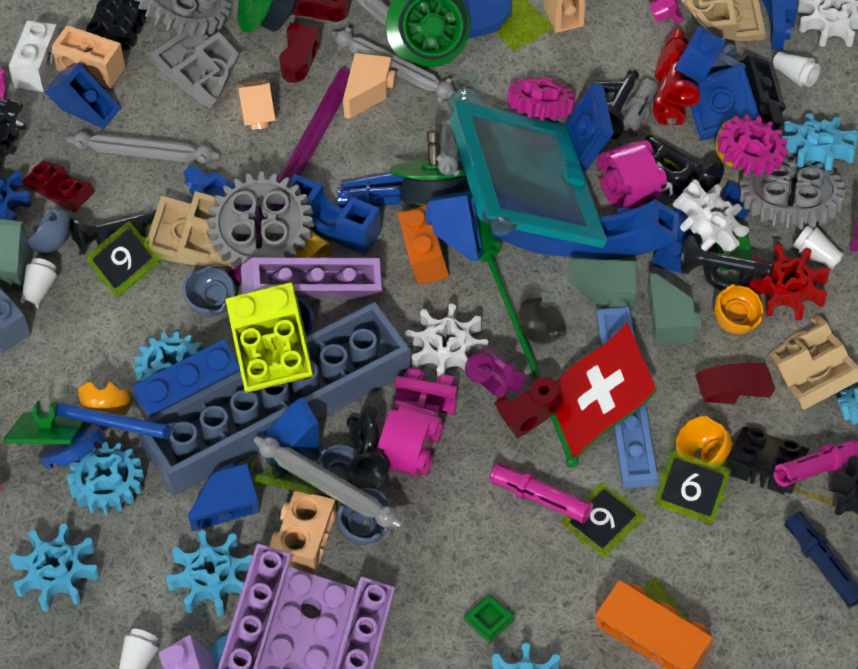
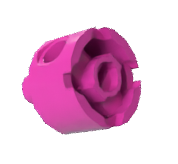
[597,140,667,209]
[378,400,444,478]

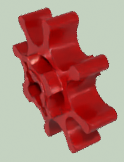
[749,244,830,320]

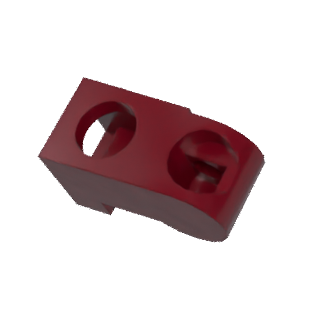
[292,0,349,22]
[279,22,320,83]
[494,377,563,438]

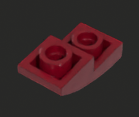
[23,161,95,213]
[695,363,775,404]

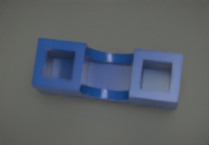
[279,174,381,255]
[131,339,240,419]

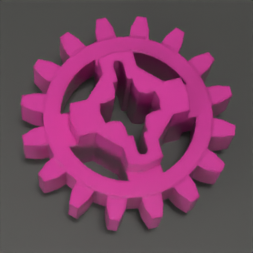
[507,77,576,121]
[717,115,788,177]

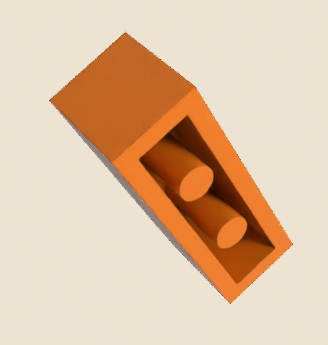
[595,580,713,669]

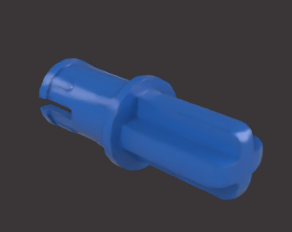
[337,184,402,208]

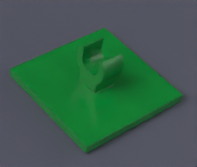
[3,401,87,445]

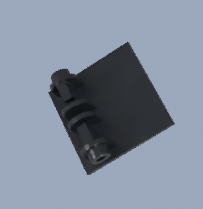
[86,0,147,51]
[725,426,809,495]

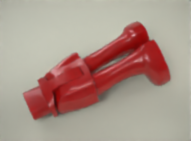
[653,29,700,125]

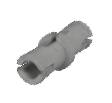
[622,79,659,137]

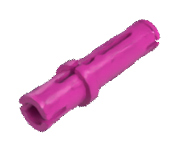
[773,439,858,487]
[490,462,593,524]

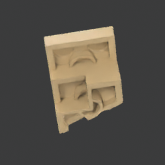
[681,0,766,41]
[145,191,231,267]
[768,314,858,410]

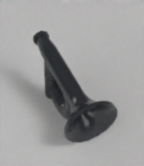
[594,69,639,139]
[644,134,724,193]
[70,210,156,255]
[680,235,774,290]
[346,406,389,488]

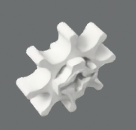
[797,0,858,47]
[673,180,749,255]
[405,304,488,377]

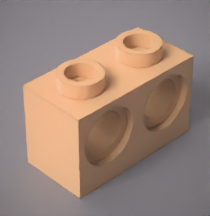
[52,25,125,89]
[270,491,337,575]

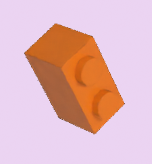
[397,205,449,284]

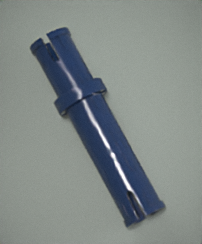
[784,511,858,609]

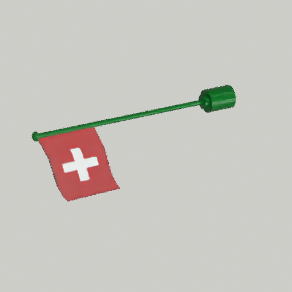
[477,216,657,468]

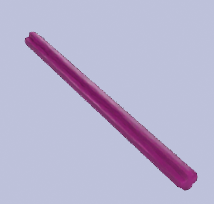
[226,68,350,286]

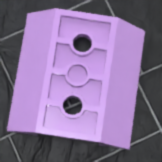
[218,543,395,669]

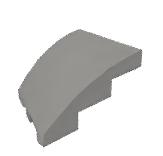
[148,30,239,109]

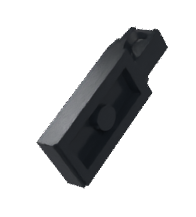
[741,55,786,130]

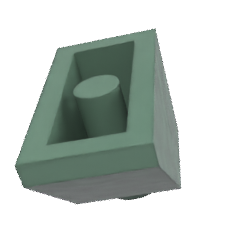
[0,219,33,291]
[569,259,636,311]
[648,273,701,345]

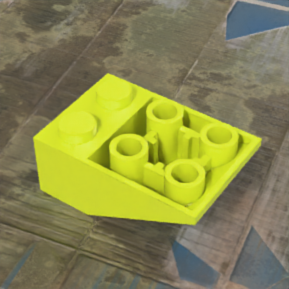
[225,282,313,393]

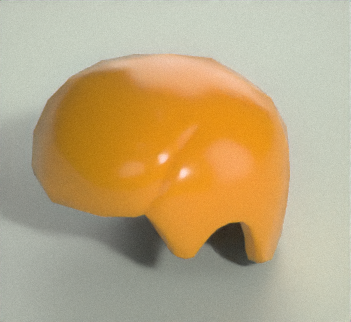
[713,284,763,335]
[77,382,133,416]
[675,416,733,470]

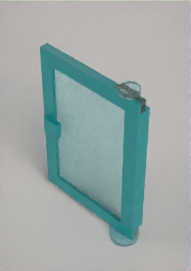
[448,89,607,248]

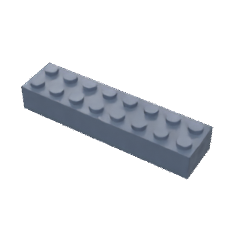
[138,302,411,496]

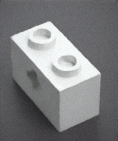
[9,20,59,92]

